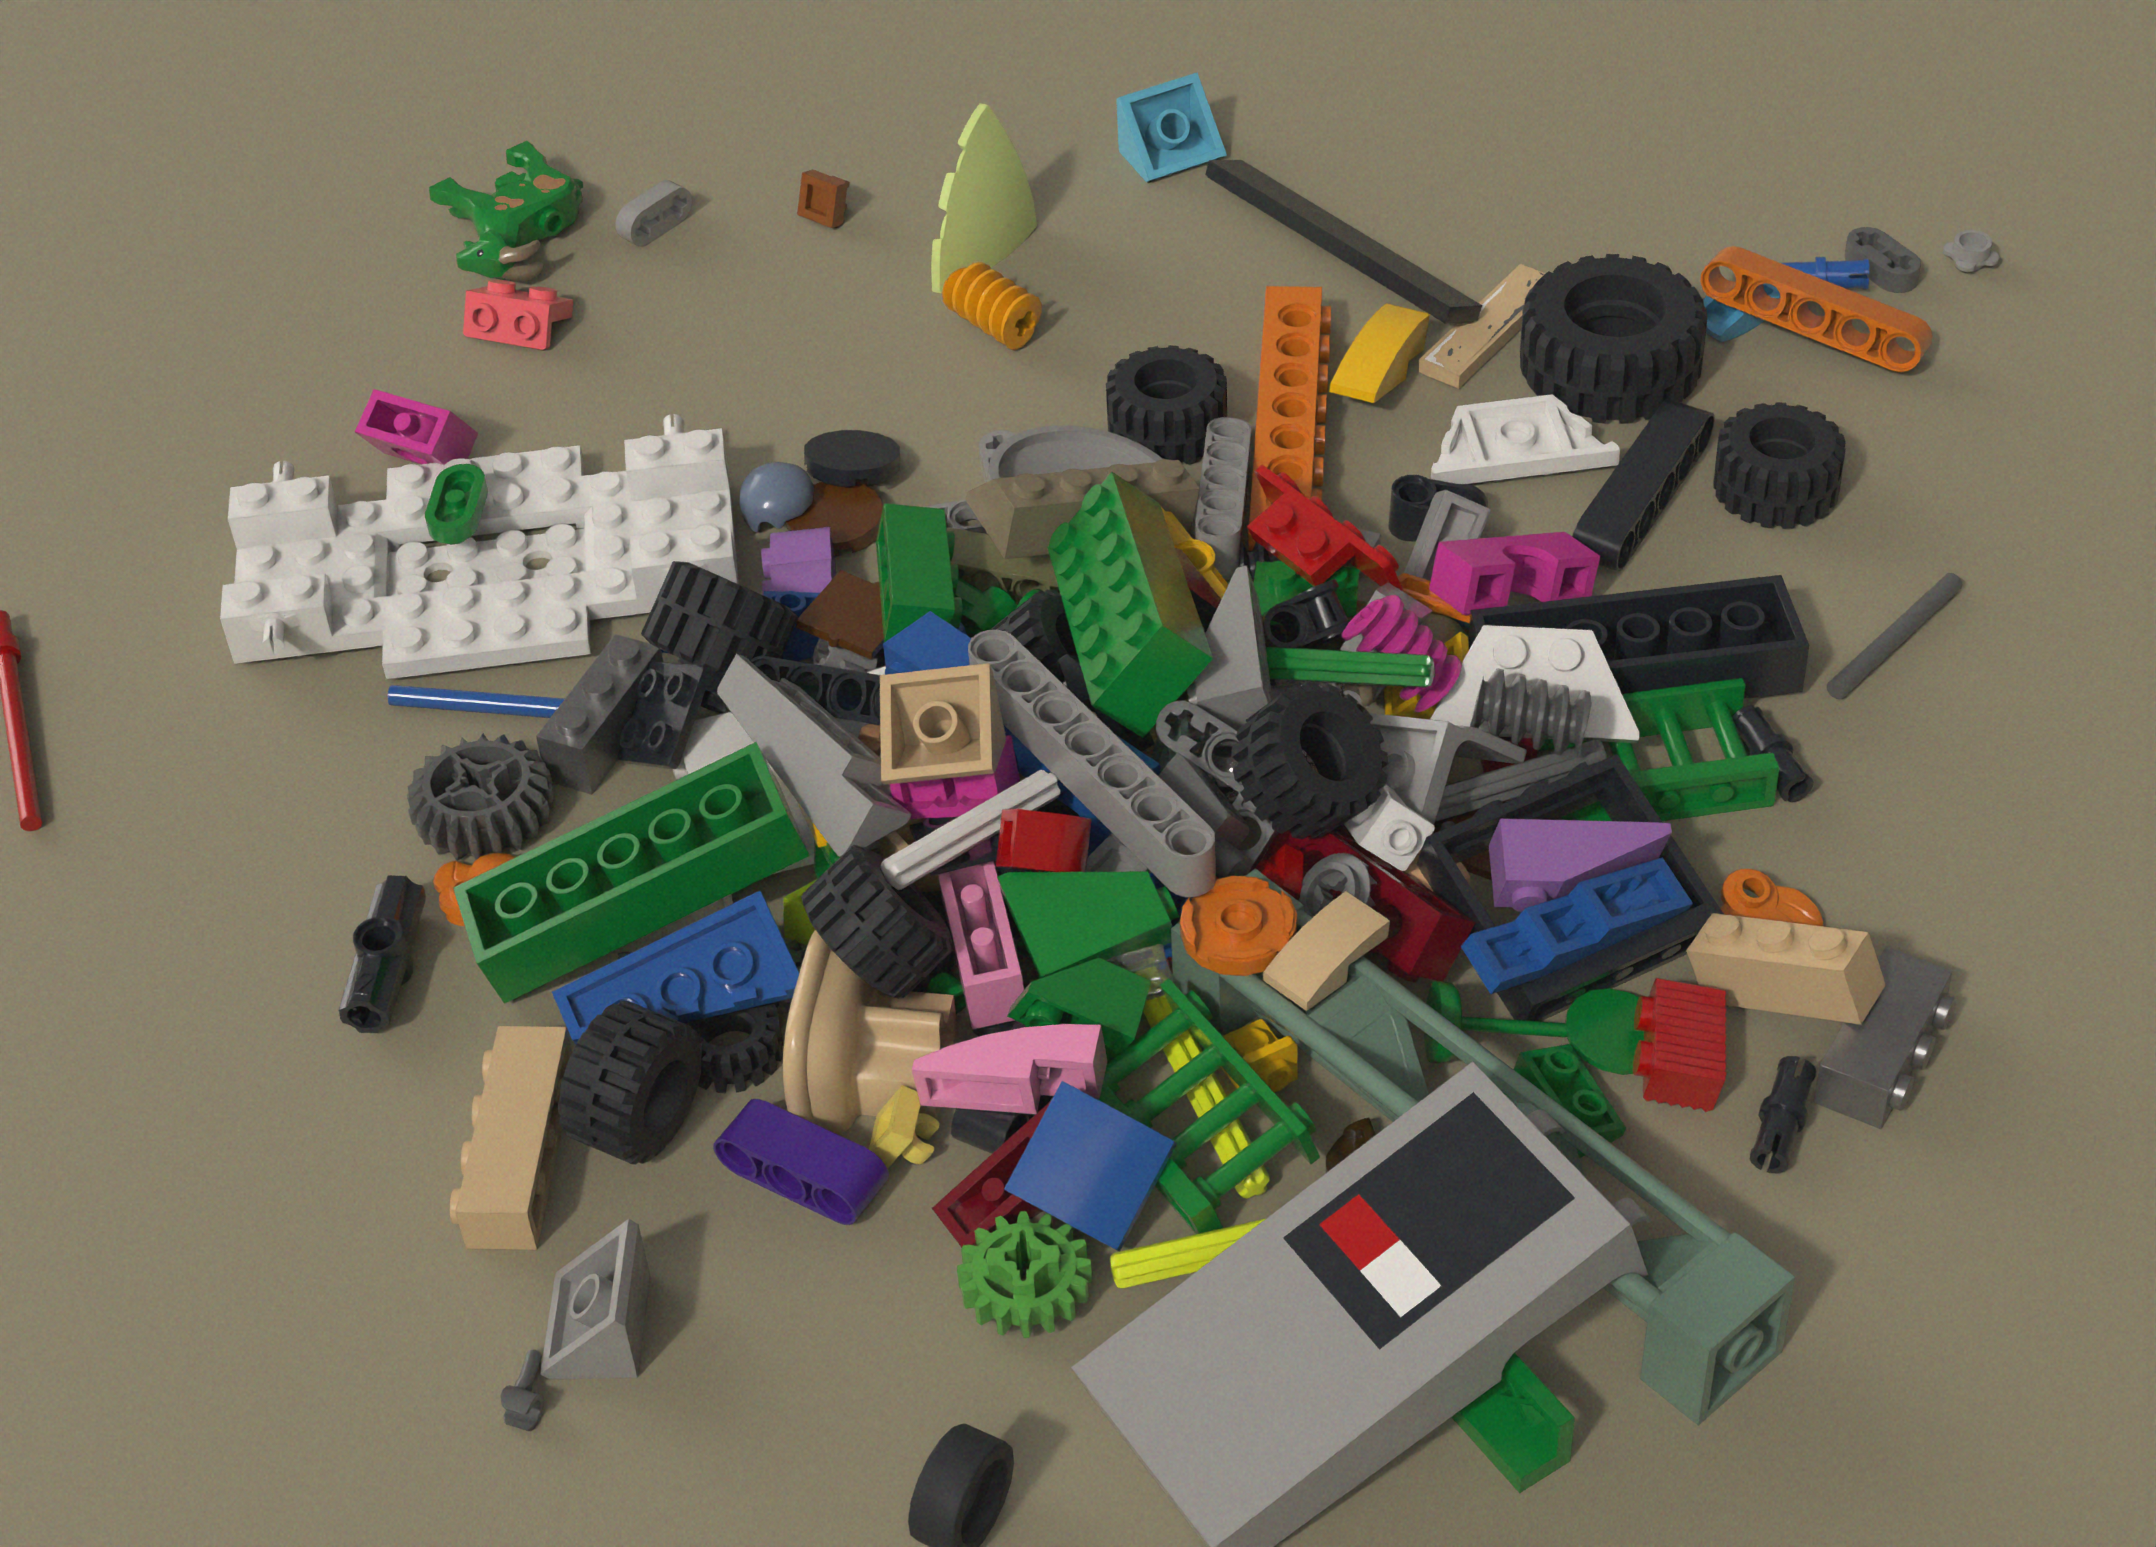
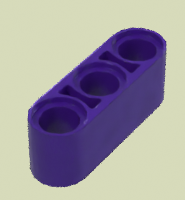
[713,1099,889,1225]

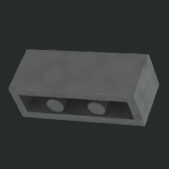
[536,634,664,795]
[1814,946,1957,1129]

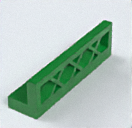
[1451,1352,1575,1493]

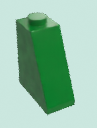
[997,871,1179,978]

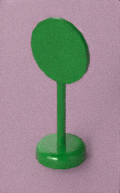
[1424,981,1644,1075]

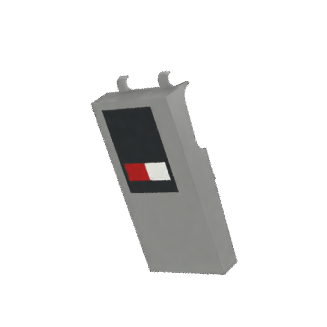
[1071,1061,1652,1547]

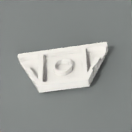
[1431,394,1620,484]
[1430,625,1639,743]

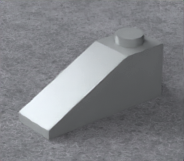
[1187,566,1272,736]

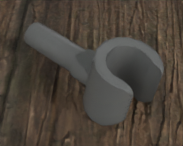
[500,1350,544,1431]

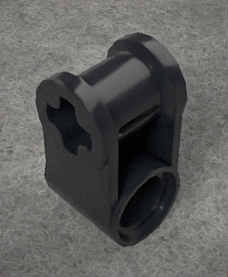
[1388,475,1488,542]
[1262,579,1351,648]

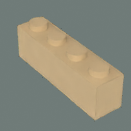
[450,1026,573,1250]

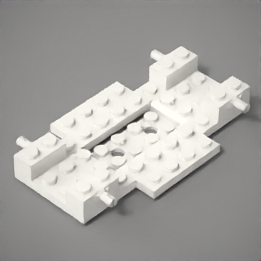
[220,414,739,679]

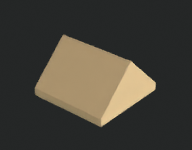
[880,663,1006,785]

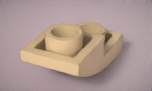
[1263,891,1390,1011]

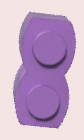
[761,527,836,595]

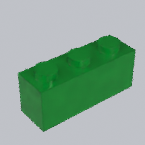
[876,503,962,642]

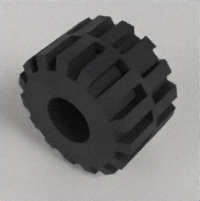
[641,561,799,675]

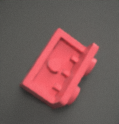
[463,280,573,350]

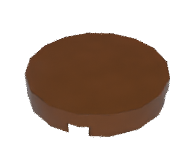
[786,482,883,556]

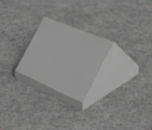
[540,1219,651,1379]

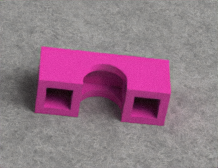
[1429,532,1600,615]

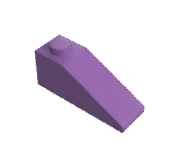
[1489,819,1672,912]

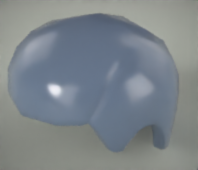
[740,462,814,532]

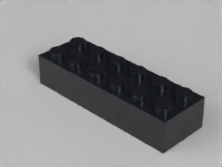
[1469,575,1810,699]

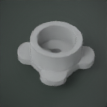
[1943,230,1999,272]

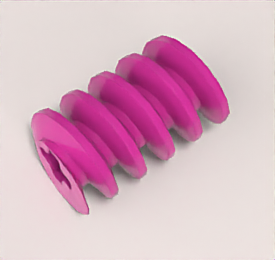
[1342,595,1462,712]

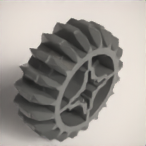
[407,733,554,861]

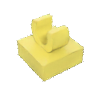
[869,1085,940,1169]

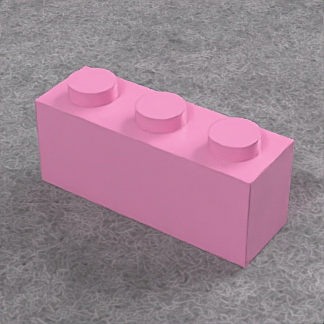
[938,861,1024,1029]

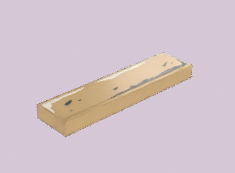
[1419,264,1545,389]

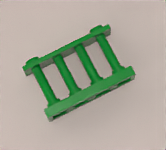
[1538,678,1779,821]
[1097,978,1320,1234]

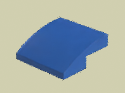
[1004,1081,1177,1252]

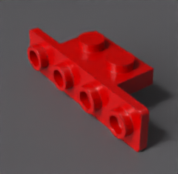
[1247,464,1403,591]

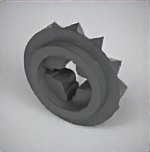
[1297,853,1377,917]

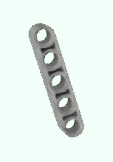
[1195,417,1251,580]

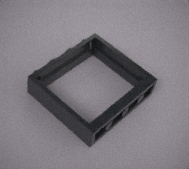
[1416,754,1724,1021]

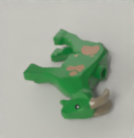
[429,140,583,282]

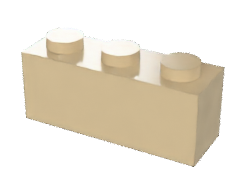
[1686,913,1886,1025]

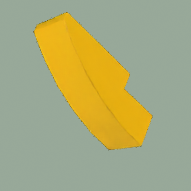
[1329,303,1430,403]

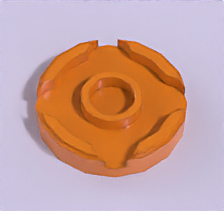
[1180,876,1297,976]

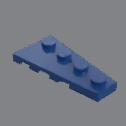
[552,891,800,1044]

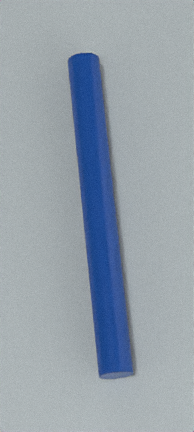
[388,685,565,718]

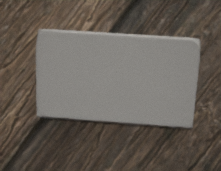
[1404,490,1491,581]

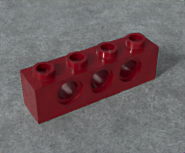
[1263,826,1476,983]

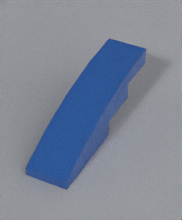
[1461,857,1693,994]

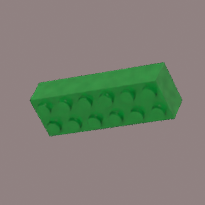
[1047,472,1213,738]
[453,742,810,1004]

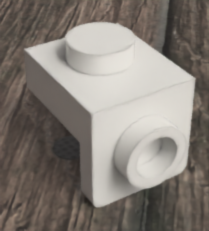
[1344,785,1434,871]

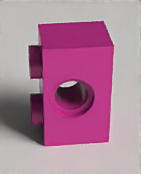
[355,389,478,466]

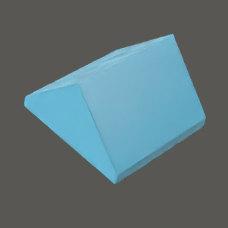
[1116,73,1227,183]

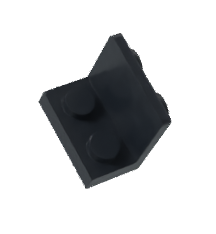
[617,662,727,769]

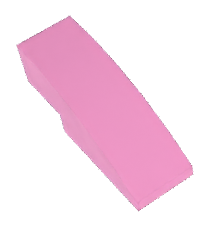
[912,1024,1107,1114]

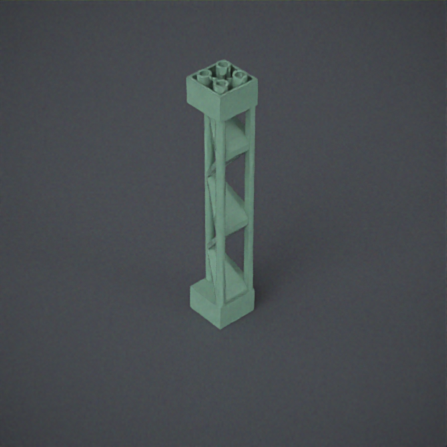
[1171,869,1795,1426]

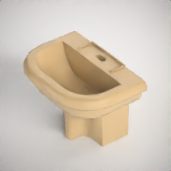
[783,930,958,1135]

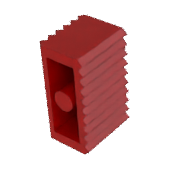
[1633,978,1727,1112]

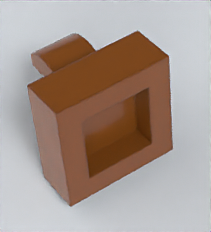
[797,169,850,228]

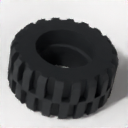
[1520,254,1708,424]

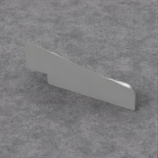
[717,654,912,857]

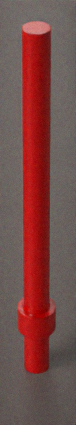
[0,610,42,832]

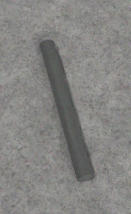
[1827,573,1962,699]

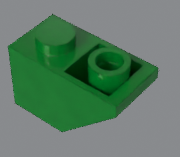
[1007,958,1151,1061]

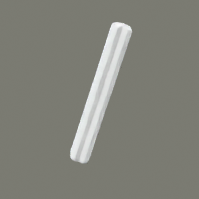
[880,770,1061,890]

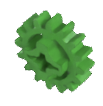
[957,1211,1092,1338]

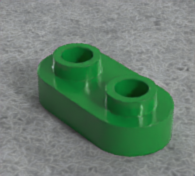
[425,464,488,545]

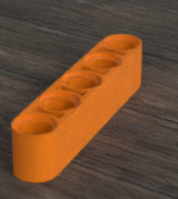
[1700,246,1933,372]

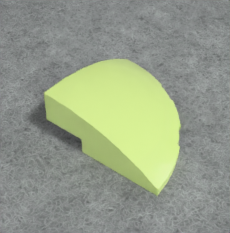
[931,103,1037,293]

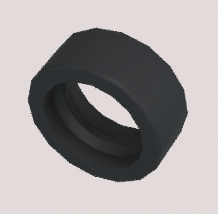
[908,1423,1014,1547]

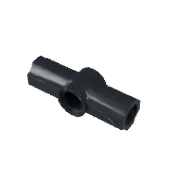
[338,875,426,1033]

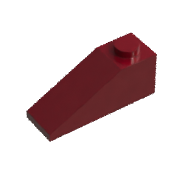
[932,1101,1051,1248]

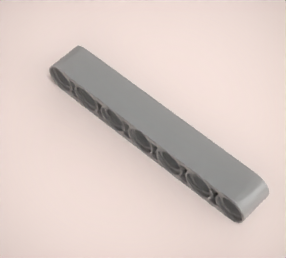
[968,630,1216,897]

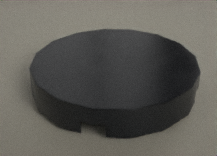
[804,430,900,487]

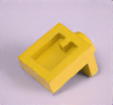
[1221,1018,1298,1093]

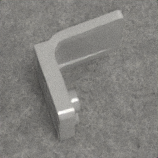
[1370,713,1527,825]

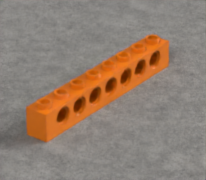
[1248,286,1331,551]

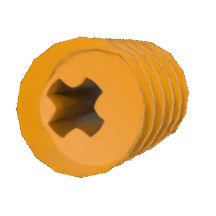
[942,262,1042,351]

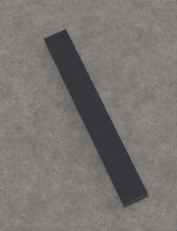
[1205,160,1482,324]

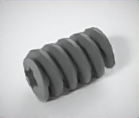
[1470,668,1592,759]

